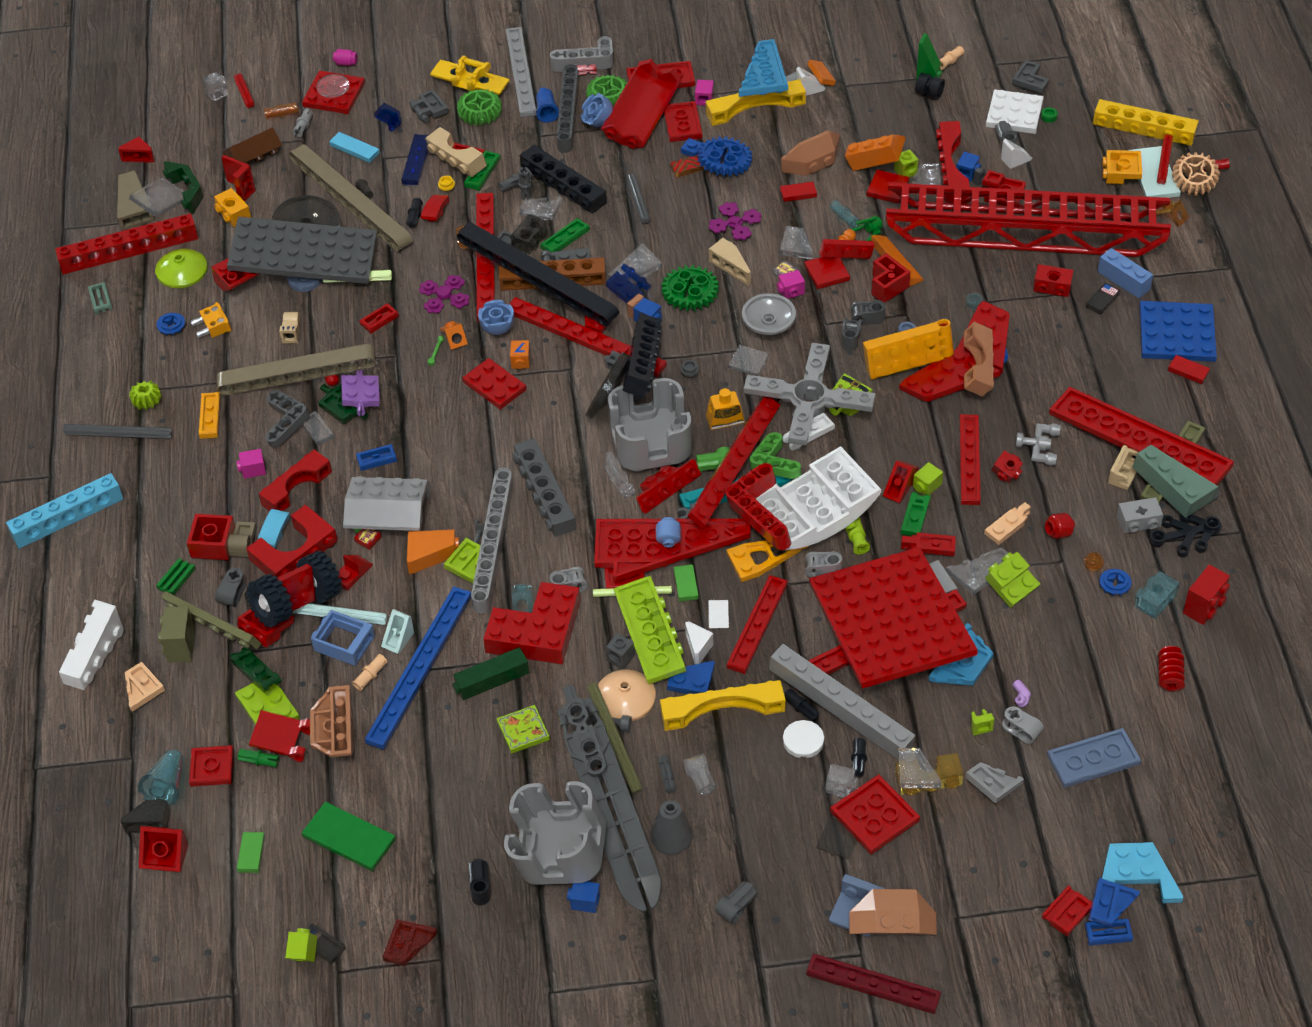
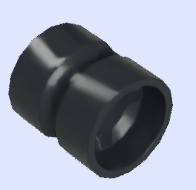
[915,72,945,100]

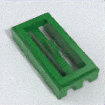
[156,558,196,595]

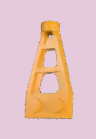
[726,540,808,582]

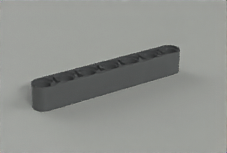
[557,64,579,153]

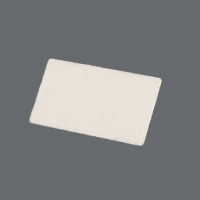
[709,600,729,628]

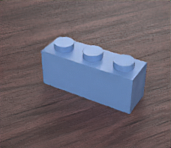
[1098,248,1153,298]

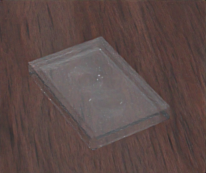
[129,177,183,217]

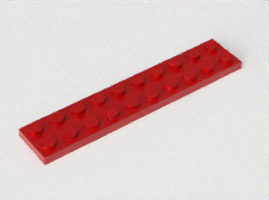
[1049,387,1234,485]

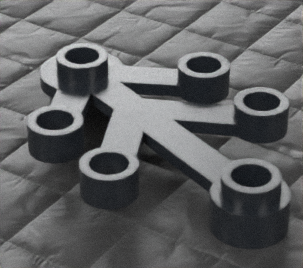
[1149,513,1222,558]

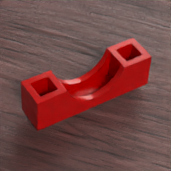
[258,450,332,511]

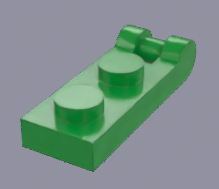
[901,492,931,537]

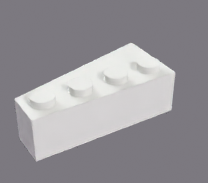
[59,600,124,690]

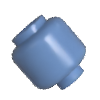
[656,517,681,548]

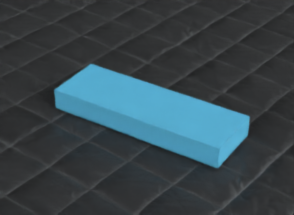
[329,132,380,163]

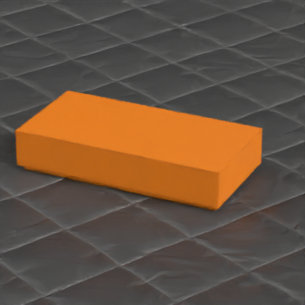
[807,59,836,86]

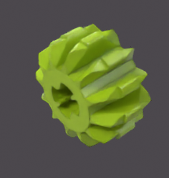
[129,380,161,411]

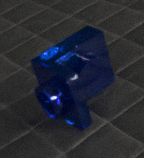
[374,103,401,132]

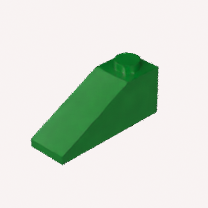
[916,33,943,82]

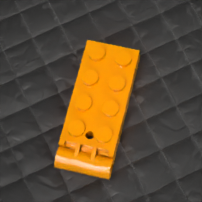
[863,319,954,379]

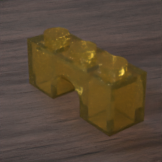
[895,753,963,795]

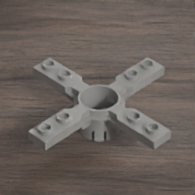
[744,343,875,445]

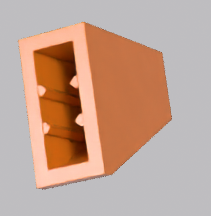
[407,530,460,574]

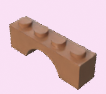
[964,322,994,397]

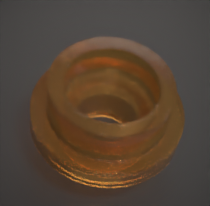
[1084,552,1104,571]

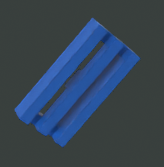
[356,444,397,471]
[1084,918,1133,946]

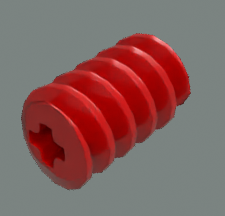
[1158,646,1185,692]

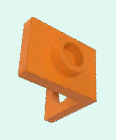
[440,321,468,350]

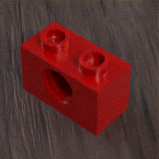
[1033,264,1074,297]

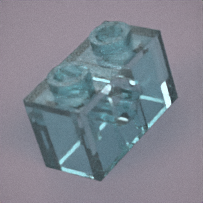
[1135,571,1180,619]

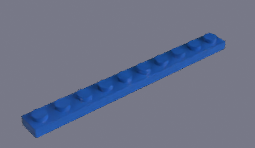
[365,586,471,750]

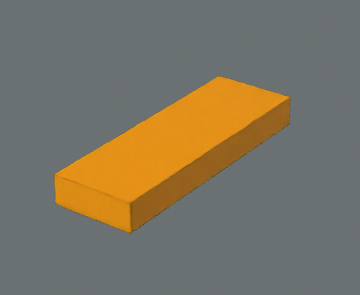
[199,392,221,439]

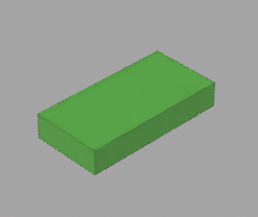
[674,565,698,602]
[237,832,265,873]

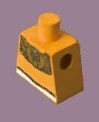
[706,388,745,430]

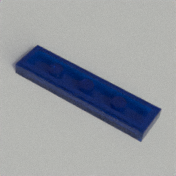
[401,134,429,185]

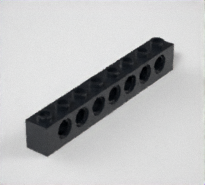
[622,313,662,398]

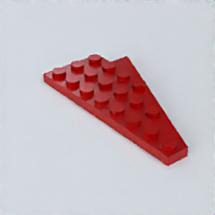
[594,518,750,581]

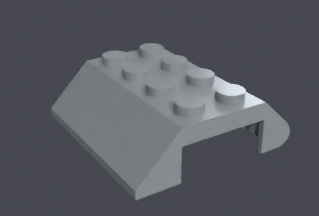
[343,476,431,531]

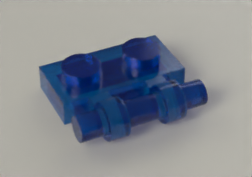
[605,264,652,303]

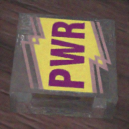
[773,260,798,277]

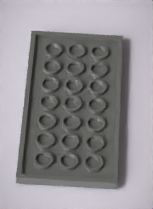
[227,217,377,284]

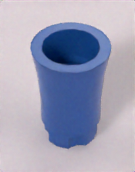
[536,87,559,123]

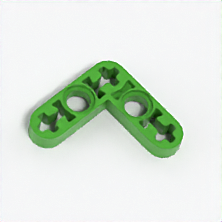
[750,432,801,479]

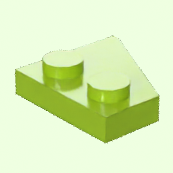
[444,538,481,584]

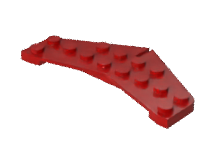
[899,301,1010,401]

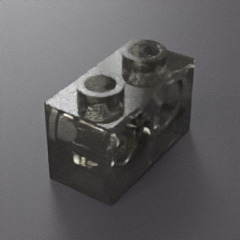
[511,214,548,255]

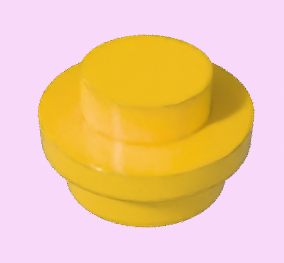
[438,176,455,191]

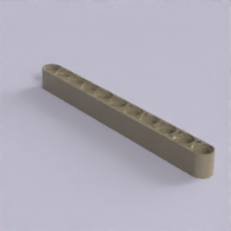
[289,144,413,252]

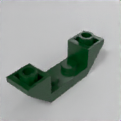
[162,161,203,215]

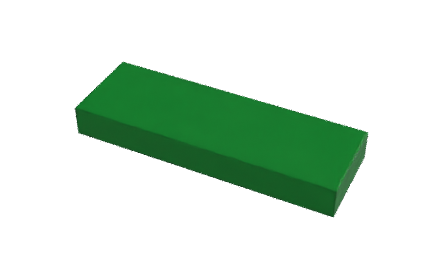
[464,150,501,191]
[540,218,590,252]

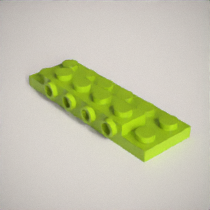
[613,576,686,685]

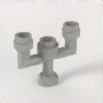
[1016,423,1061,466]

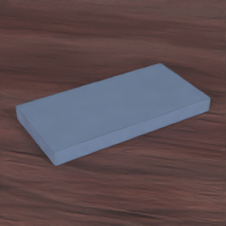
[1047,728,1141,788]

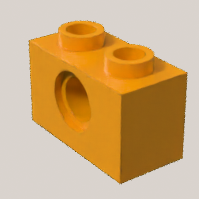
[214,188,251,227]

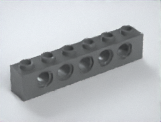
[512,438,576,537]

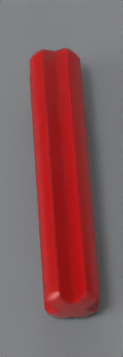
[234,73,255,108]

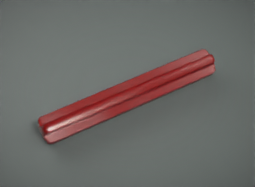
[1157,134,1173,184]

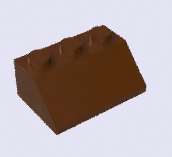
[222,127,282,165]

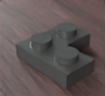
[1012,60,1049,94]

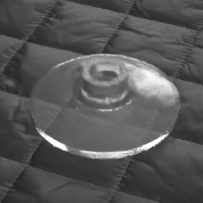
[316,74,349,97]

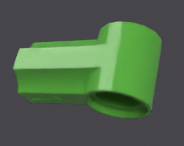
[696,447,730,471]

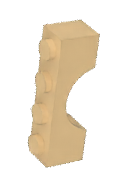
[425,127,487,177]

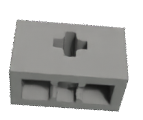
[1116,497,1163,533]

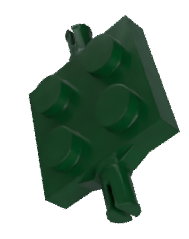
[318,383,369,424]

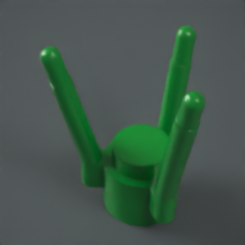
[842,216,883,241]

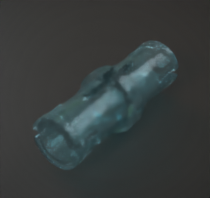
[830,200,860,228]

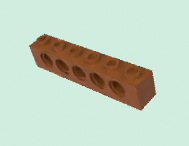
[499,257,606,291]

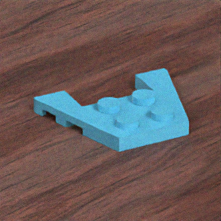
[1102,842,1183,903]

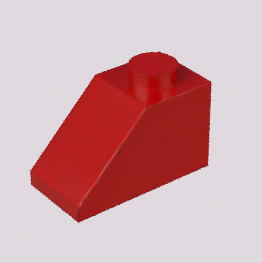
[883,460,919,503]

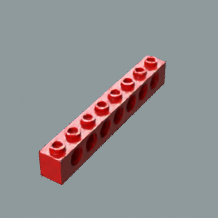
[55,213,198,275]

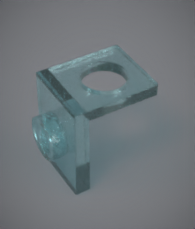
[511,584,533,613]

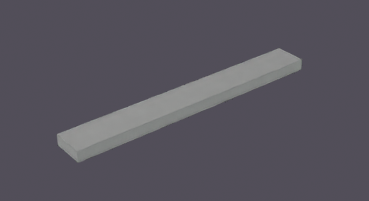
[506,27,537,117]

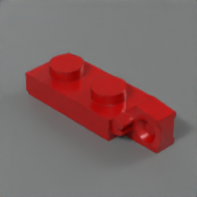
[901,533,956,556]

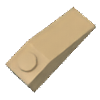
[709,238,751,286]

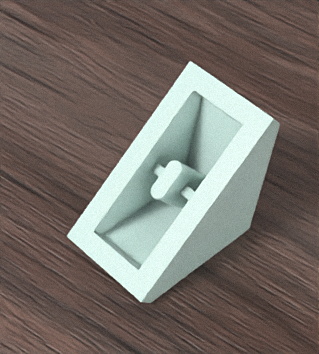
[381,609,414,654]

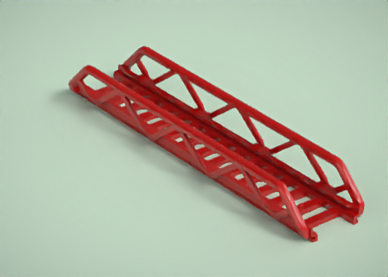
[886,182,1171,257]

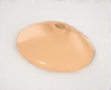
[598,670,656,721]

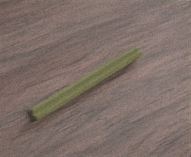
[587,682,642,794]

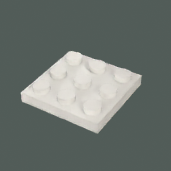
[986,89,1044,134]

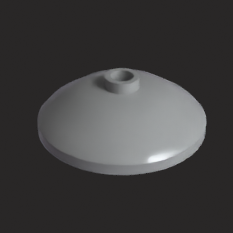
[742,293,796,335]

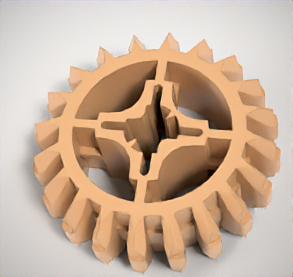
[1172,152,1220,197]

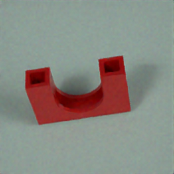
[246,505,338,577]

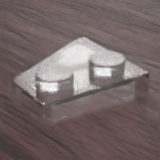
[911,164,941,185]
[780,226,813,259]
[898,748,941,788]

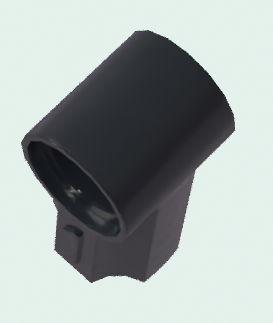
[469,859,491,905]

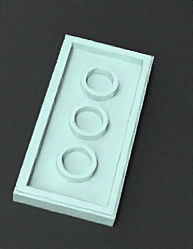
[1129,146,1180,198]

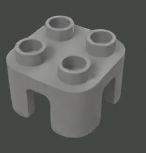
[608,378,692,472]
[504,781,607,885]

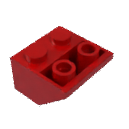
[211,258,260,291]

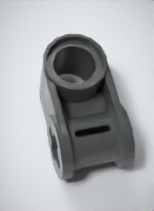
[850,300,885,325]
[841,318,862,351]
[215,568,246,607]

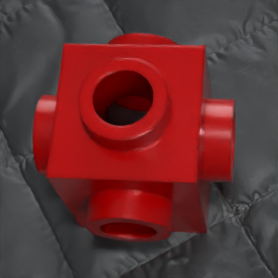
[991,450,1023,483]

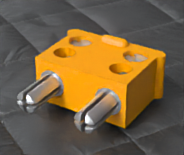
[190,302,232,338]

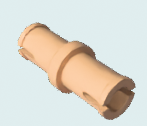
[940,46,965,70]
[352,654,388,691]

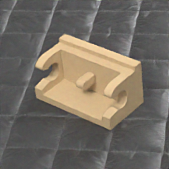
[1108,445,1138,490]

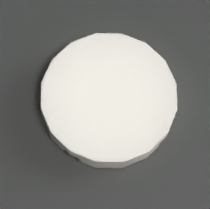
[783,720,824,758]

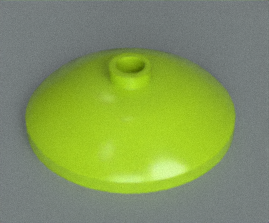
[155,249,208,288]

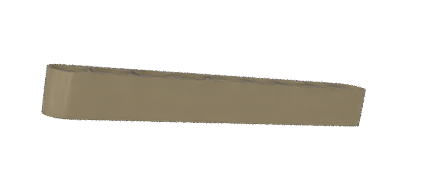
[217,344,375,395]

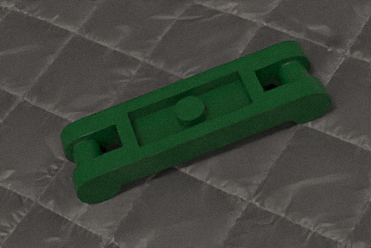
[229,647,282,693]

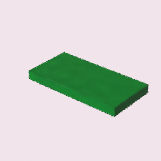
[301,801,396,872]

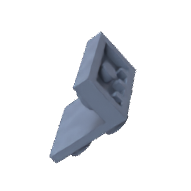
[829,874,885,937]

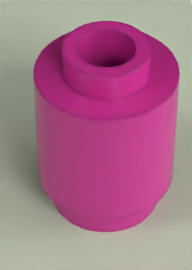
[333,49,358,66]

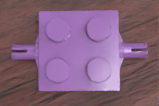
[341,370,379,416]

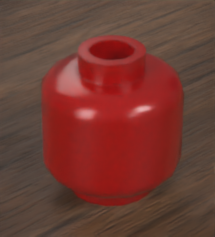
[1045,513,1075,539]

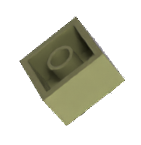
[158,606,195,663]

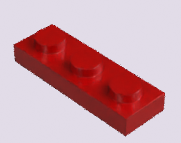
[819,239,875,259]

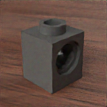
[606,633,635,670]

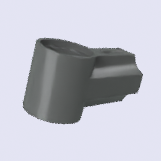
[995,121,1017,150]
[715,881,757,924]

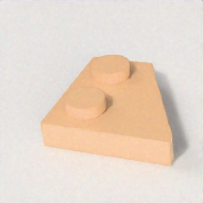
[125,662,165,712]

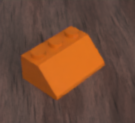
[845,134,906,171]

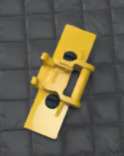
[430,55,510,95]

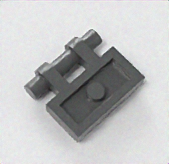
[409,89,449,123]

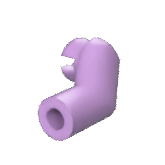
[1012,680,1031,707]

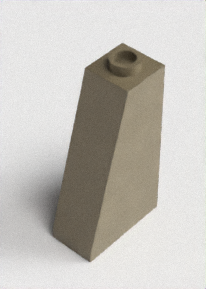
[117,170,154,231]

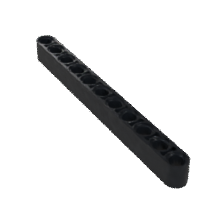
[456,222,620,326]

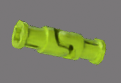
[846,517,870,555]

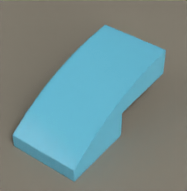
[258,509,290,548]

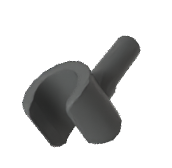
[474,519,486,544]

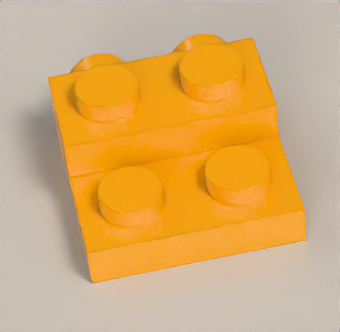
[1102,150,1142,184]

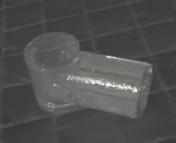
[683,753,716,796]

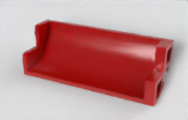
[601,59,682,149]

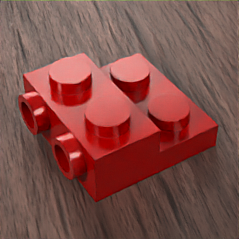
[237,609,294,648]

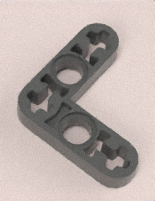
[265,390,309,448]

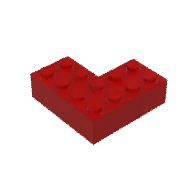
[483,582,581,665]

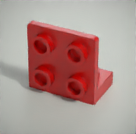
[221,155,256,202]

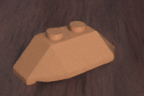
[781,130,840,176]
[310,685,354,757]
[849,889,937,935]

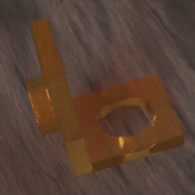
[1156,200,1189,227]

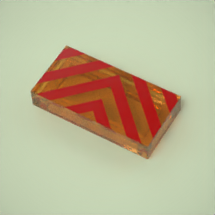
[670,155,704,178]

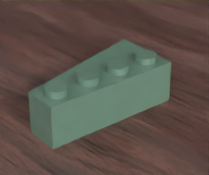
[1133,445,1219,518]

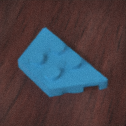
[928,623,994,686]

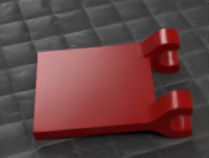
[249,710,310,762]

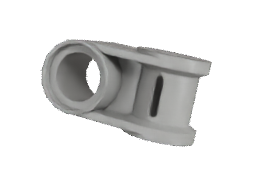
[805,551,842,578]
[550,567,588,592]
[1002,706,1044,744]

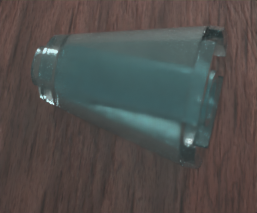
[137,750,184,807]

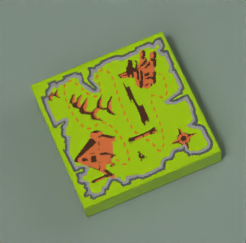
[497,705,550,754]

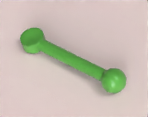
[428,336,444,366]

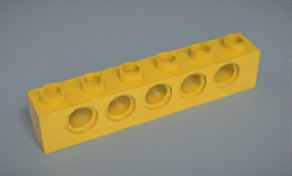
[1093,99,1199,146]

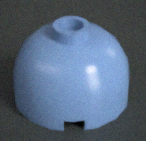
[581,93,613,127]
[478,300,514,335]

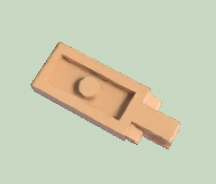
[984,502,1031,545]

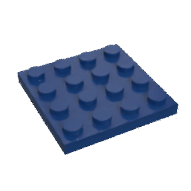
[1139,301,1217,362]

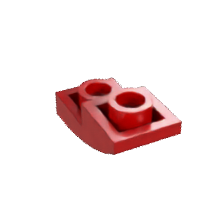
[421,195,449,222]

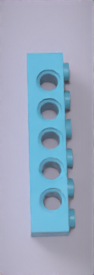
[6,473,123,549]

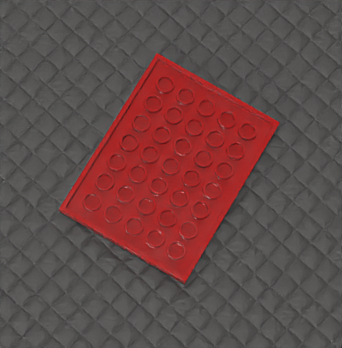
[809,548,978,689]

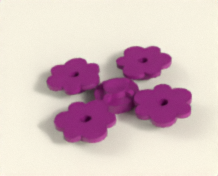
[709,202,761,240]
[419,275,470,313]

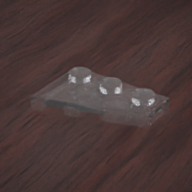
[608,243,662,290]
[946,547,1008,595]

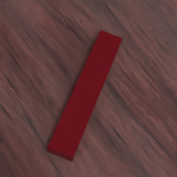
[806,953,941,1014]

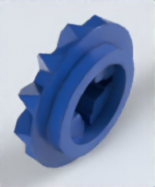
[156,313,185,336]
[1099,569,1132,596]

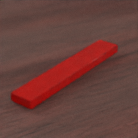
[960,414,981,505]
[727,575,788,674]

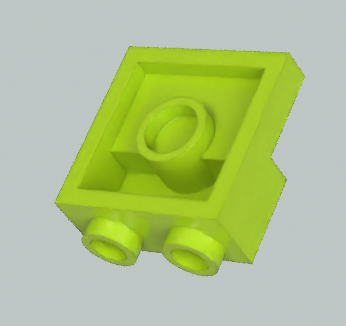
[985,552,1040,608]

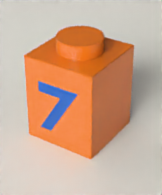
[510,340,530,369]

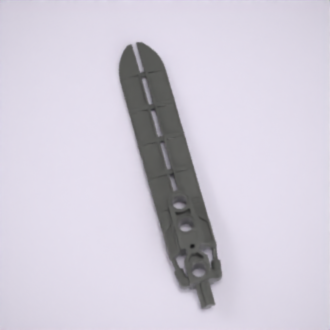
[558,685,661,911]

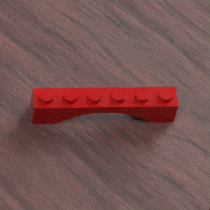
[936,121,970,201]

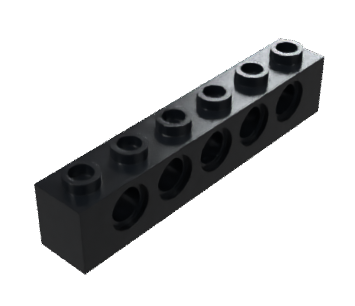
[520,145,607,214]

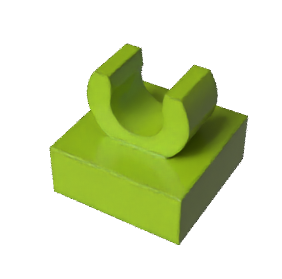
[971,709,994,736]

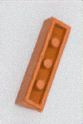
[871,235,923,286]

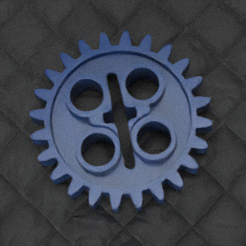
[697,136,752,177]

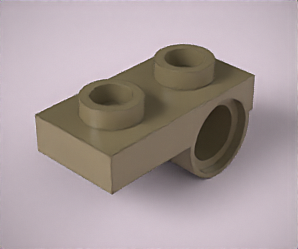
[228,521,256,557]

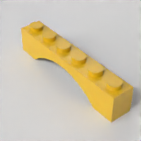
[706,79,806,126]
[660,680,785,731]

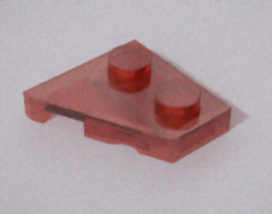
[382,919,437,966]

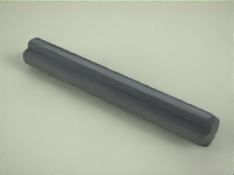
[627,173,650,224]

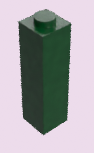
[452,647,529,700]

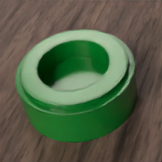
[1041,107,1058,123]

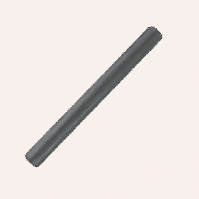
[63,424,172,439]

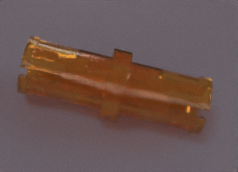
[264,102,298,119]

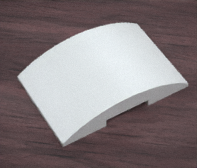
[756,446,882,550]

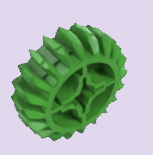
[586,74,627,106]
[457,89,502,127]

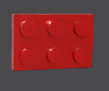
[462,358,527,410]

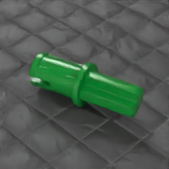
[238,749,280,768]

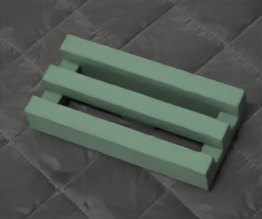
[88,282,113,314]

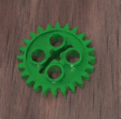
[661,265,719,311]

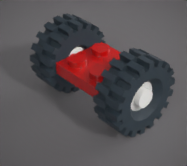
[246,551,342,628]

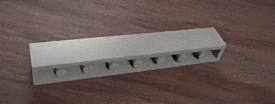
[769,644,915,761]

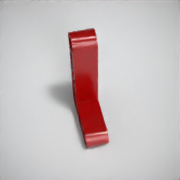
[725,463,792,550]

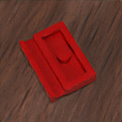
[1042,885,1092,937]

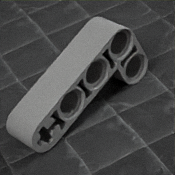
[550,36,613,72]

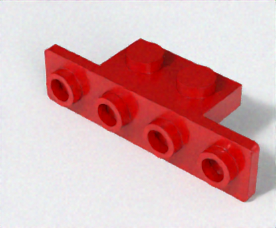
[636,459,701,513]

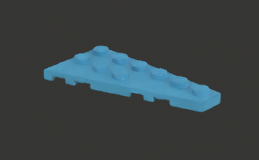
[739,39,788,97]

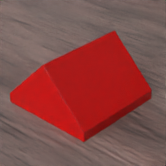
[139,826,188,872]

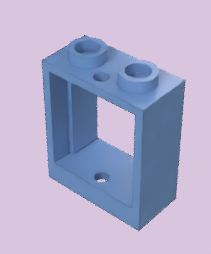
[311,610,375,666]

